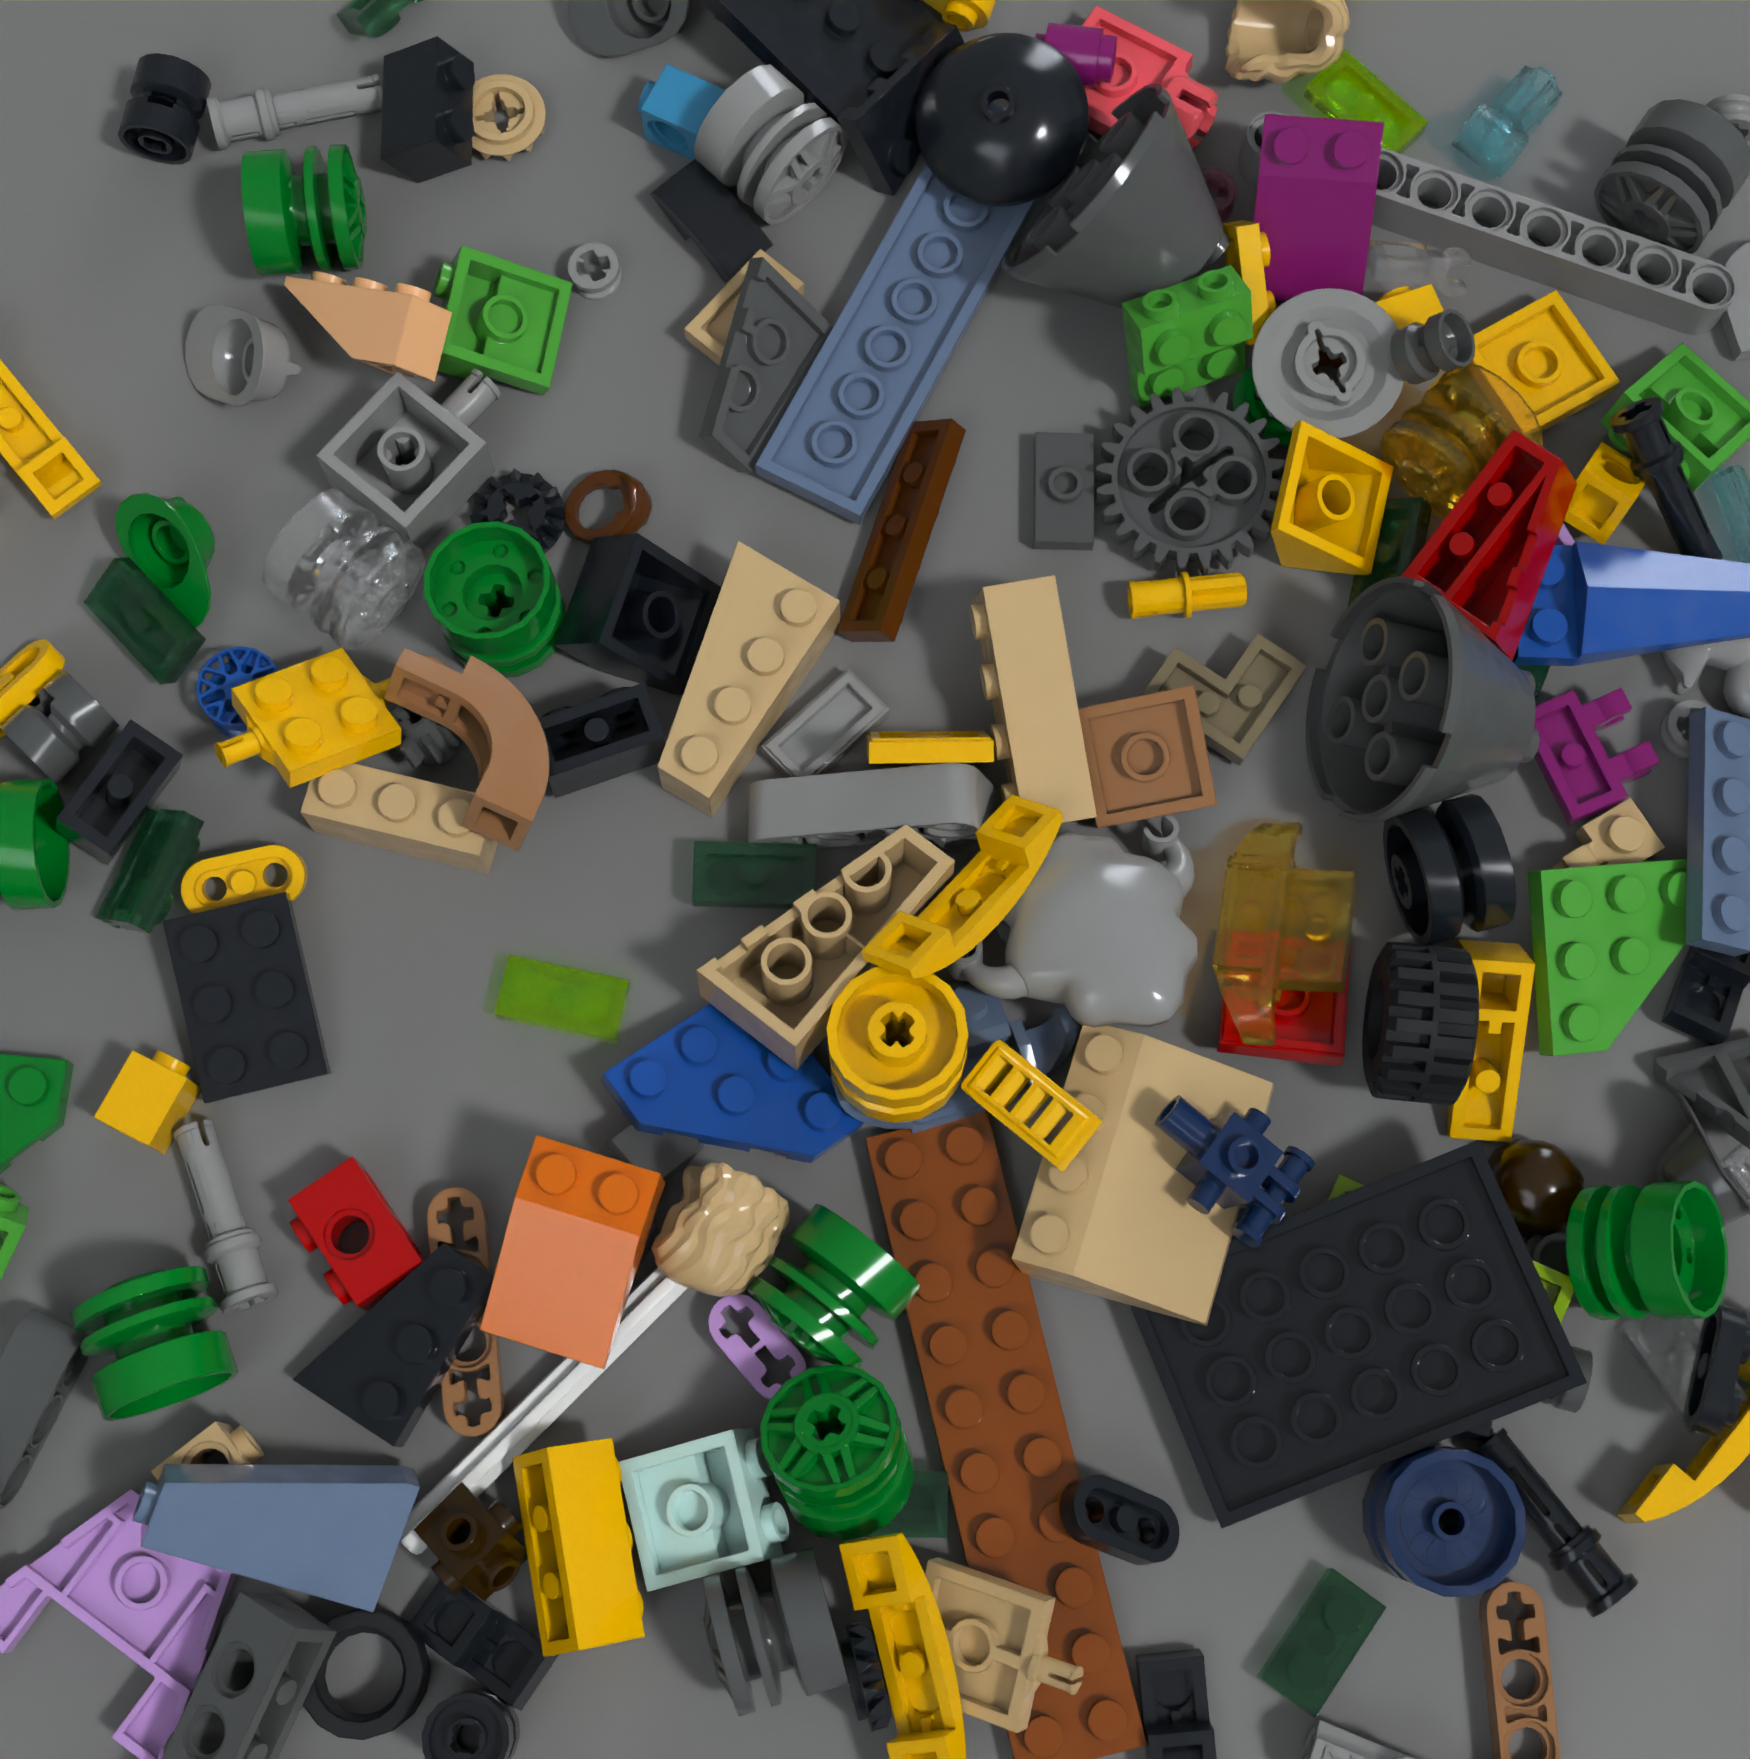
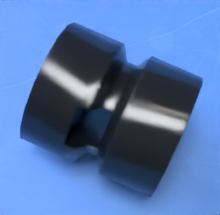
[118,53,212,165]
[422,1688,520,1759]

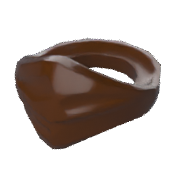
[565,469,652,545]

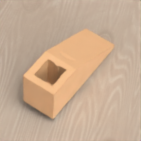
[284,271,452,382]

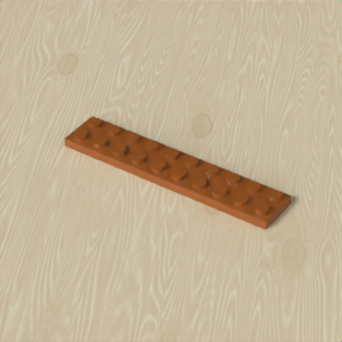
[865,1111,1147,1759]

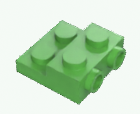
[432,245,573,396]
[1122,265,1253,408]
[1600,342,1750,493]

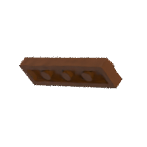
[837,418,966,642]

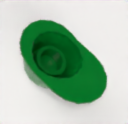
[115,493,215,632]

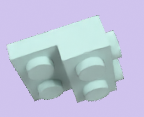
[619,1427,789,1592]

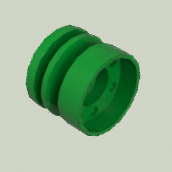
[241,144,367,277]
[424,521,566,678]
[0,778,70,910]
[1566,1180,1728,1320]
[748,1203,920,1368]
[70,1266,238,1421]
[760,1364,915,1540]

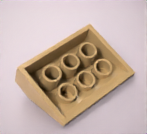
[1011,1025,1274,1326]

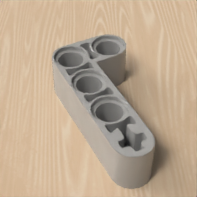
[748,763,995,853]

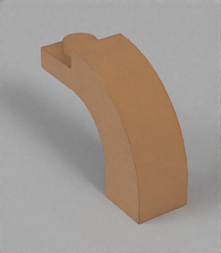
[384,647,549,852]

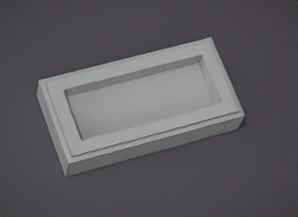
[761,668,890,778]

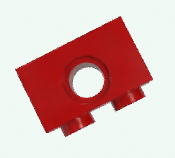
[288,1156,425,1311]

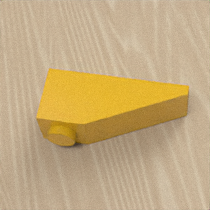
[1447,939,1535,1142]

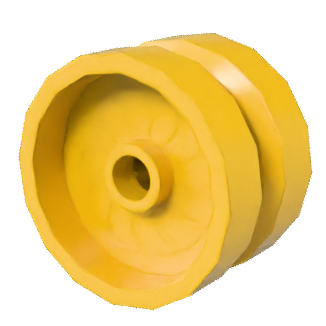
[826,966,969,1123]

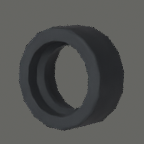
[303,1609,430,1740]

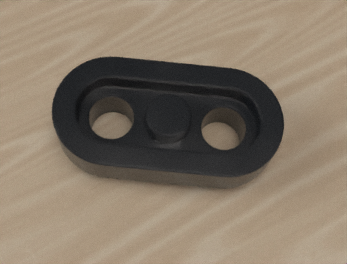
[1684,1304,1750,1436]
[1059,1475,1180,1566]

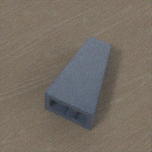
[132,1464,420,1612]

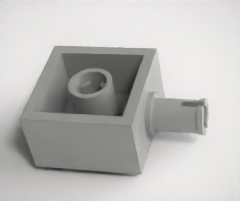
[316,368,501,554]

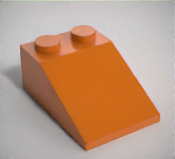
[480,1135,665,1369]

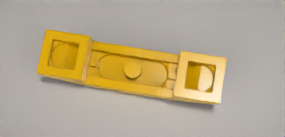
[0,359,103,520]
[861,794,1063,979]
[1616,1356,1750,1523]
[839,1532,966,1759]

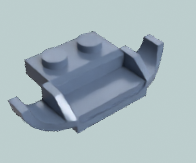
[830,981,1078,1134]

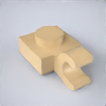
[1551,798,1665,869]

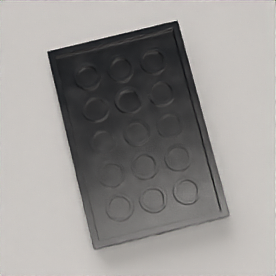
[1130,1140,1587,1529]

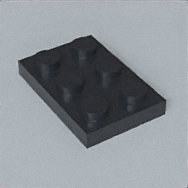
[163,892,331,1103]

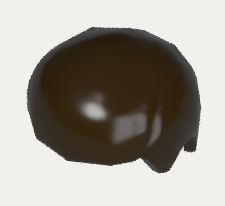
[1488,1139,1584,1236]

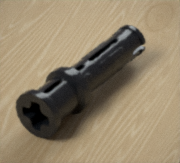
[1609,397,1723,560]
[1472,1427,1638,1617]

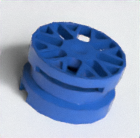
[196,646,279,738]

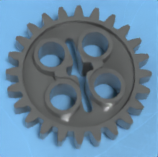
[1095,386,1286,576]

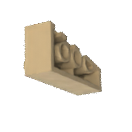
[657,541,840,818]
[969,575,1097,824]
[696,824,955,1070]

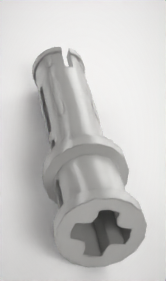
[207,74,383,150]
[173,1119,279,1314]

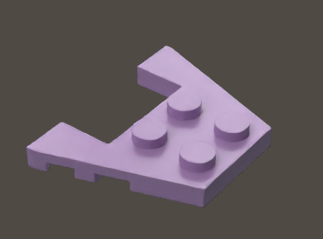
[0,1489,237,1759]

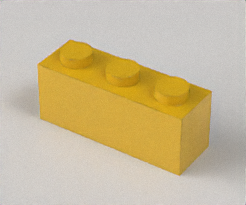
[512,1438,645,1657]

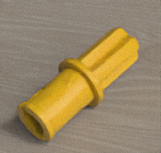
[1127,571,1247,619]

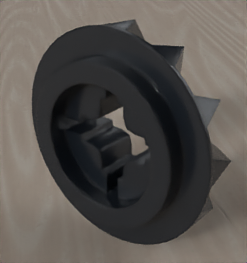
[470,468,565,554]
[839,1622,891,1732]

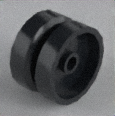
[1383,794,1516,945]

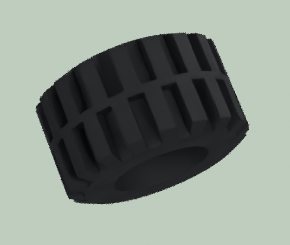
[1362,941,1479,1106]

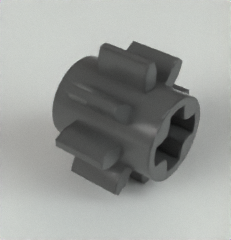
[391,705,463,768]

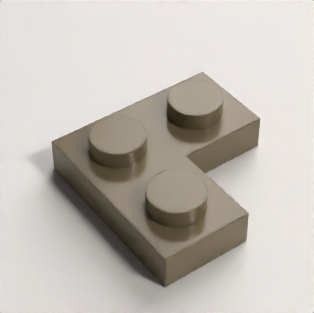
[1141,633,1308,766]

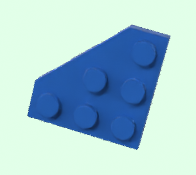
[600,1004,864,1163]

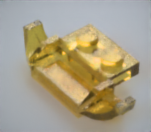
[1212,822,1357,1046]

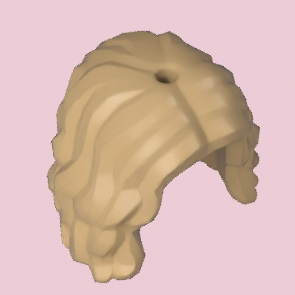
[1225,0,1350,83]
[651,1162,790,1297]

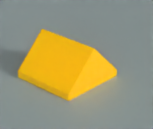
[1270,420,1394,576]

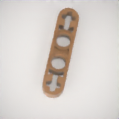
[427,1187,505,1438]
[1479,1581,1560,1759]

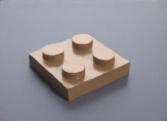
[1078,685,1218,828]

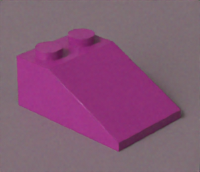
[1254,114,1384,302]

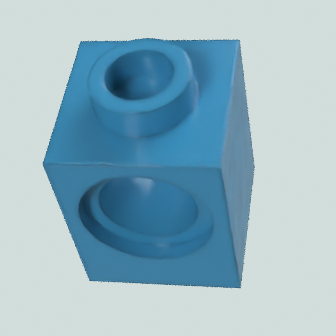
[637,64,725,161]

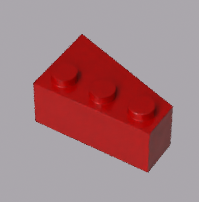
[1401,429,1577,661]

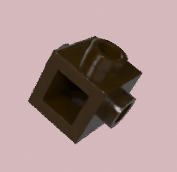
[414,1482,528,1602]

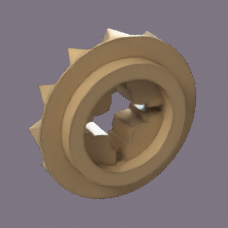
[472,74,546,162]

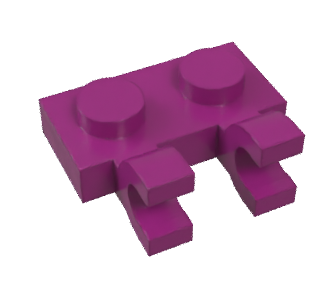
[1534,687,1660,826]

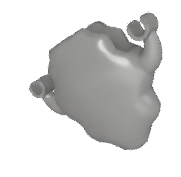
[946,815,1199,1028]

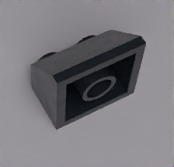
[555,533,722,695]

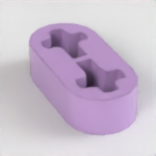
[708,1294,806,1400]

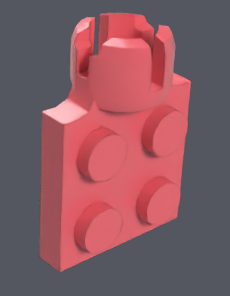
[1082,5,1219,151]

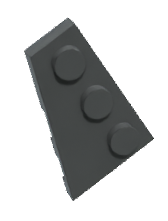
[699,257,833,472]

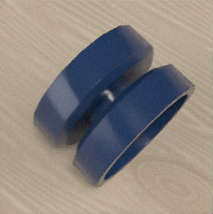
[1362,1445,1526,1597]

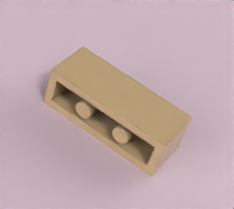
[300,763,498,874]

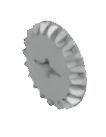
[1251,288,1405,439]

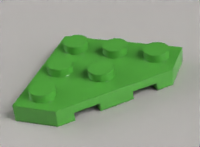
[1527,858,1687,1056]

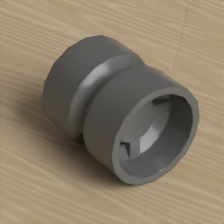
[0,669,119,784]

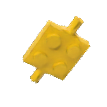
[214,648,402,788]

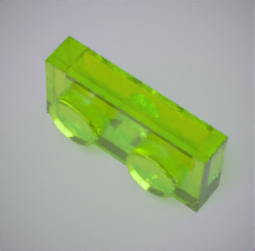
[1303,49,1428,154]
[494,955,631,1044]

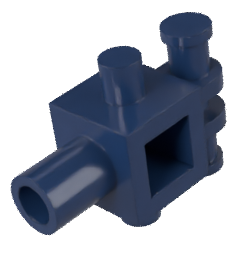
[1155,1095,1315,1248]

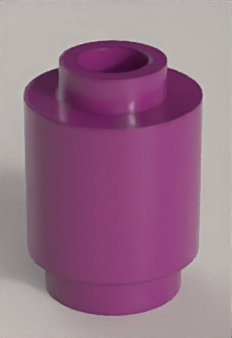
[1035,22,1117,88]

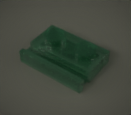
[95,808,204,933]

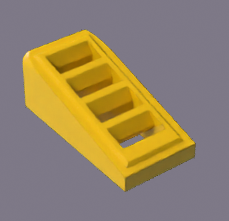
[961,1040,1103,1172]

